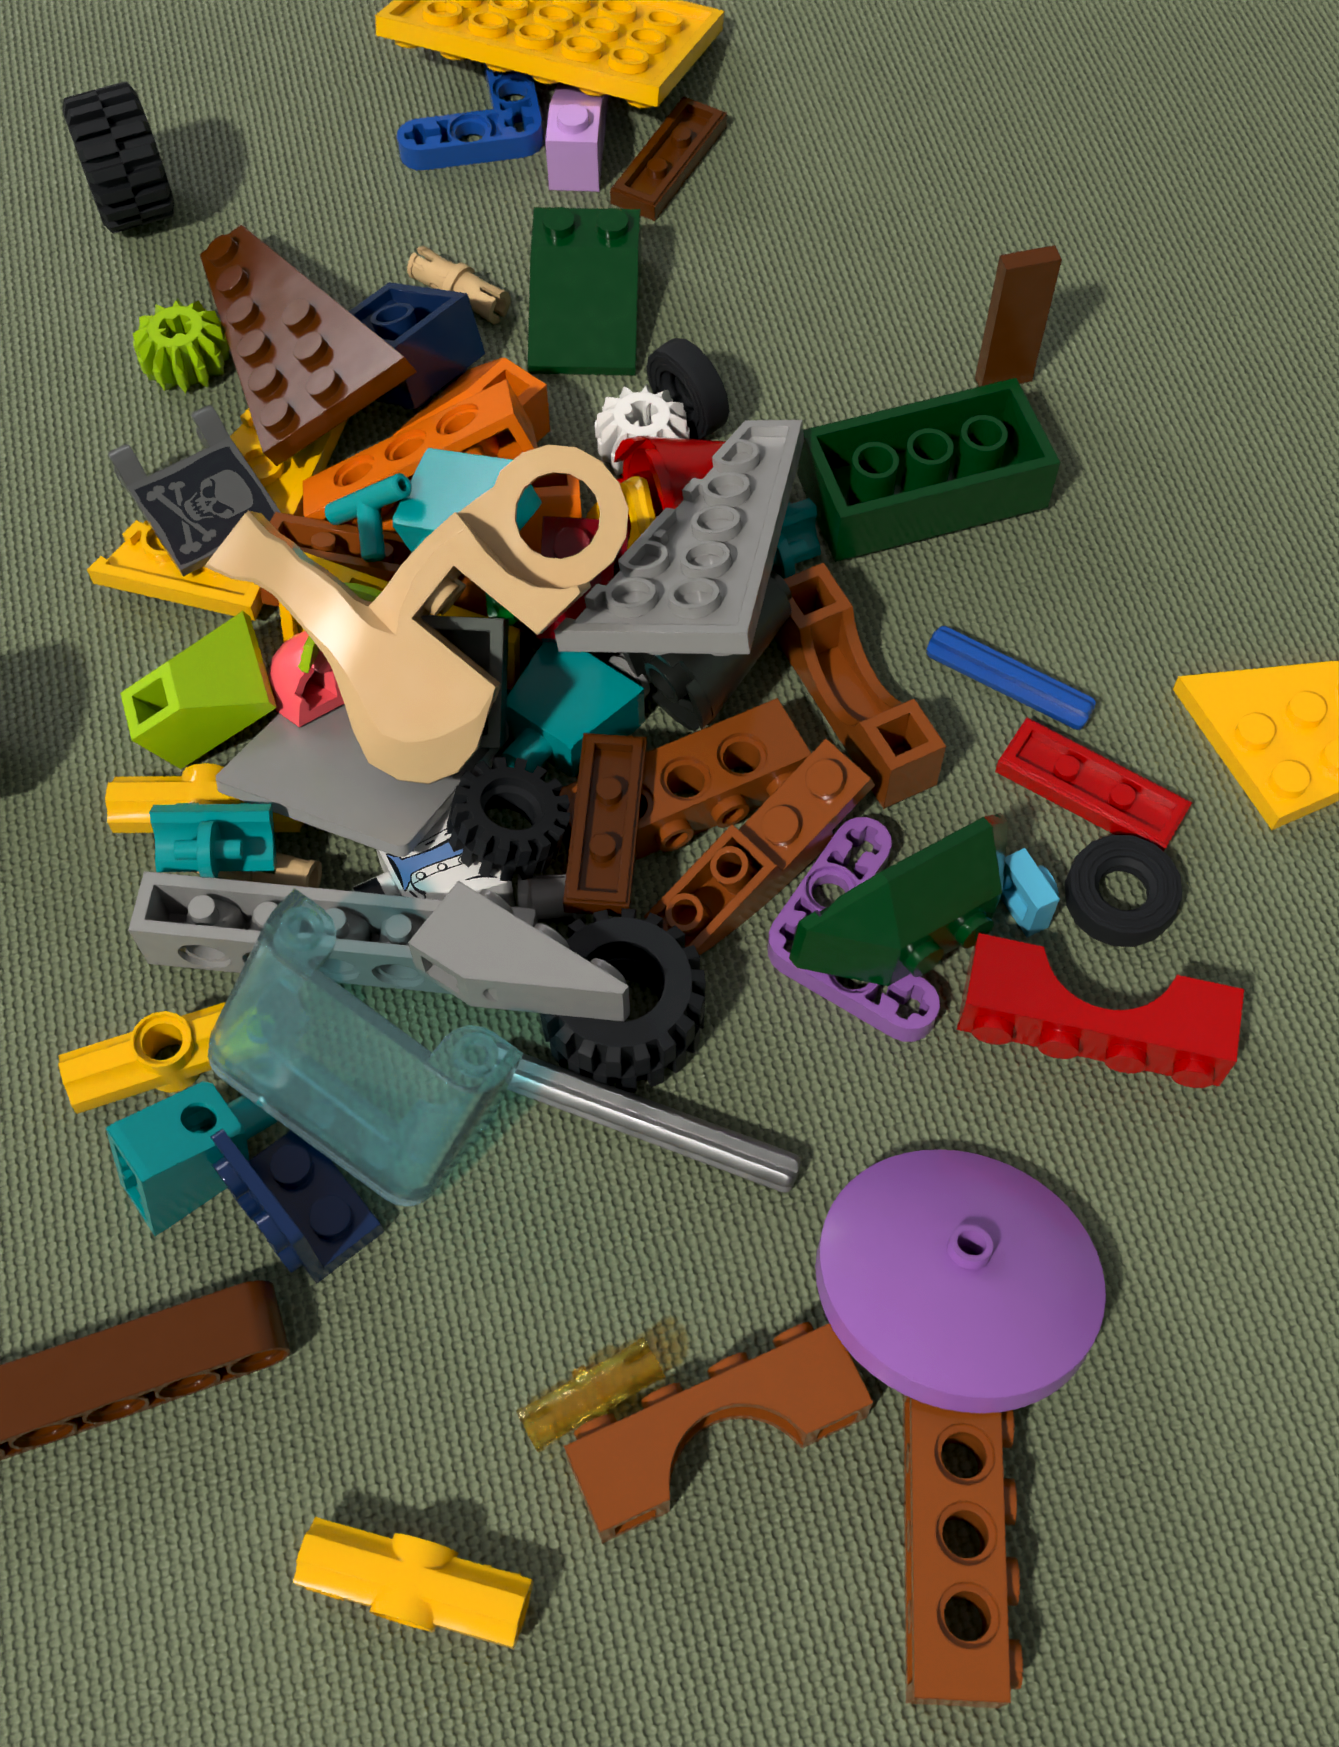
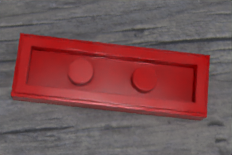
[995,718,1192,852]

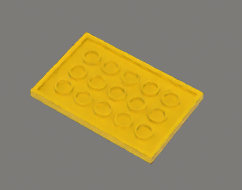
[375,0,725,108]

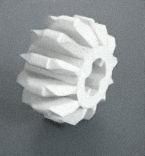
[595,383,690,476]

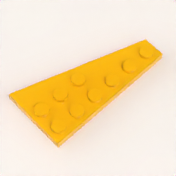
[1173,660,1339,830]

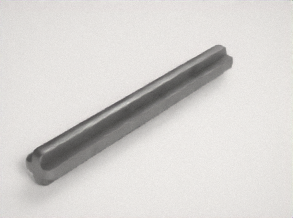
[481,1044,800,1193]

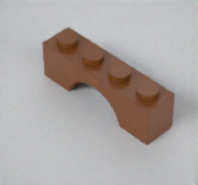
[774,562,946,809]
[564,1322,873,1544]

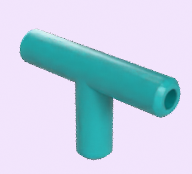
[325,473,412,562]

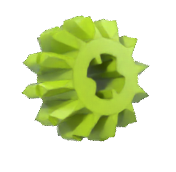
[132,298,230,393]

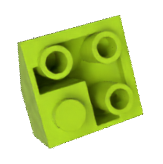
[120,611,277,769]

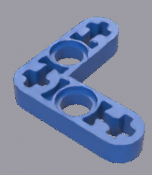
[397,63,543,170]

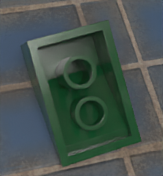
[528,207,641,376]

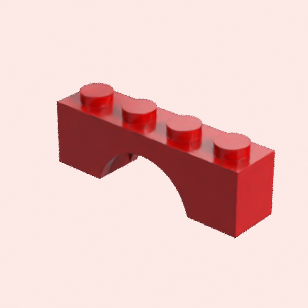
[957,933,1244,1088]

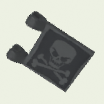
[108,405,281,577]

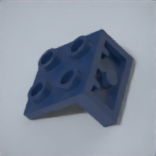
[210,1123,384,1284]

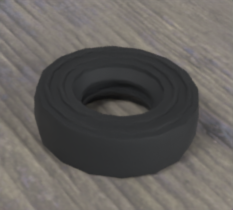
[646,338,730,440]
[1065,835,1182,947]

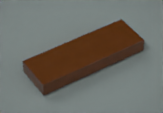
[610,96,727,221]
[975,245,1062,387]
[563,733,647,917]

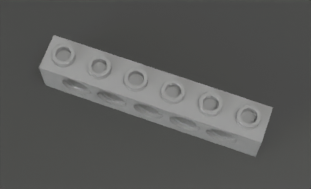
[128,871,538,994]

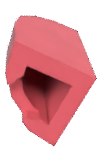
[267,631,344,727]

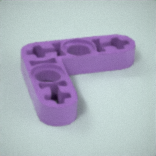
[767,817,940,1042]

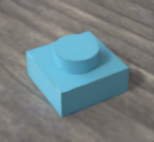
[1000,848,1060,938]

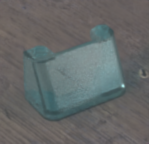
[208,888,524,1207]

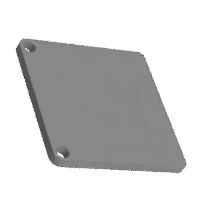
[216,704,509,857]

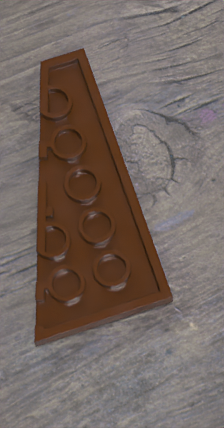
[200,225,417,466]

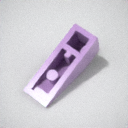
[545,82,608,192]

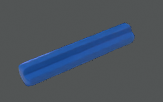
[926,626,1096,730]

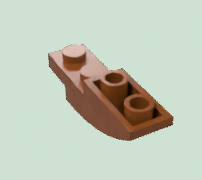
[644,738,875,956]

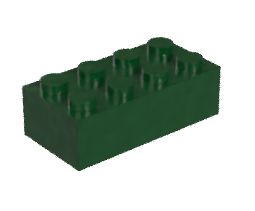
[797,378,1061,562]

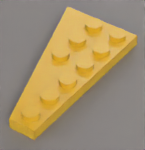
[87,408,348,621]

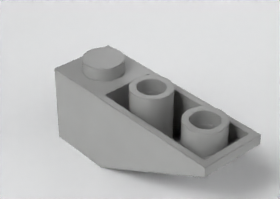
[408,881,630,1022]

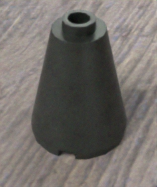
[623,570,792,731]

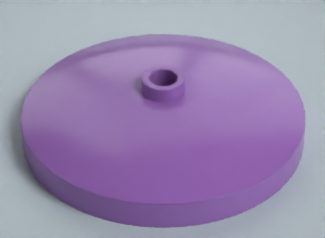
[815,1149,1106,1413]

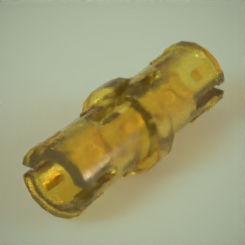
[516,1336,666,1453]

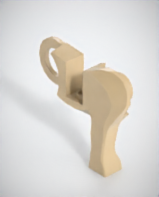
[205,444,629,784]

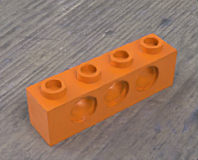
[303,379,538,532]

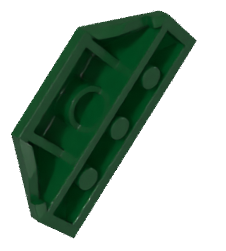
[789,813,1009,986]

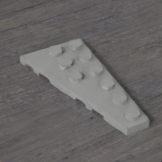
[554,420,804,656]

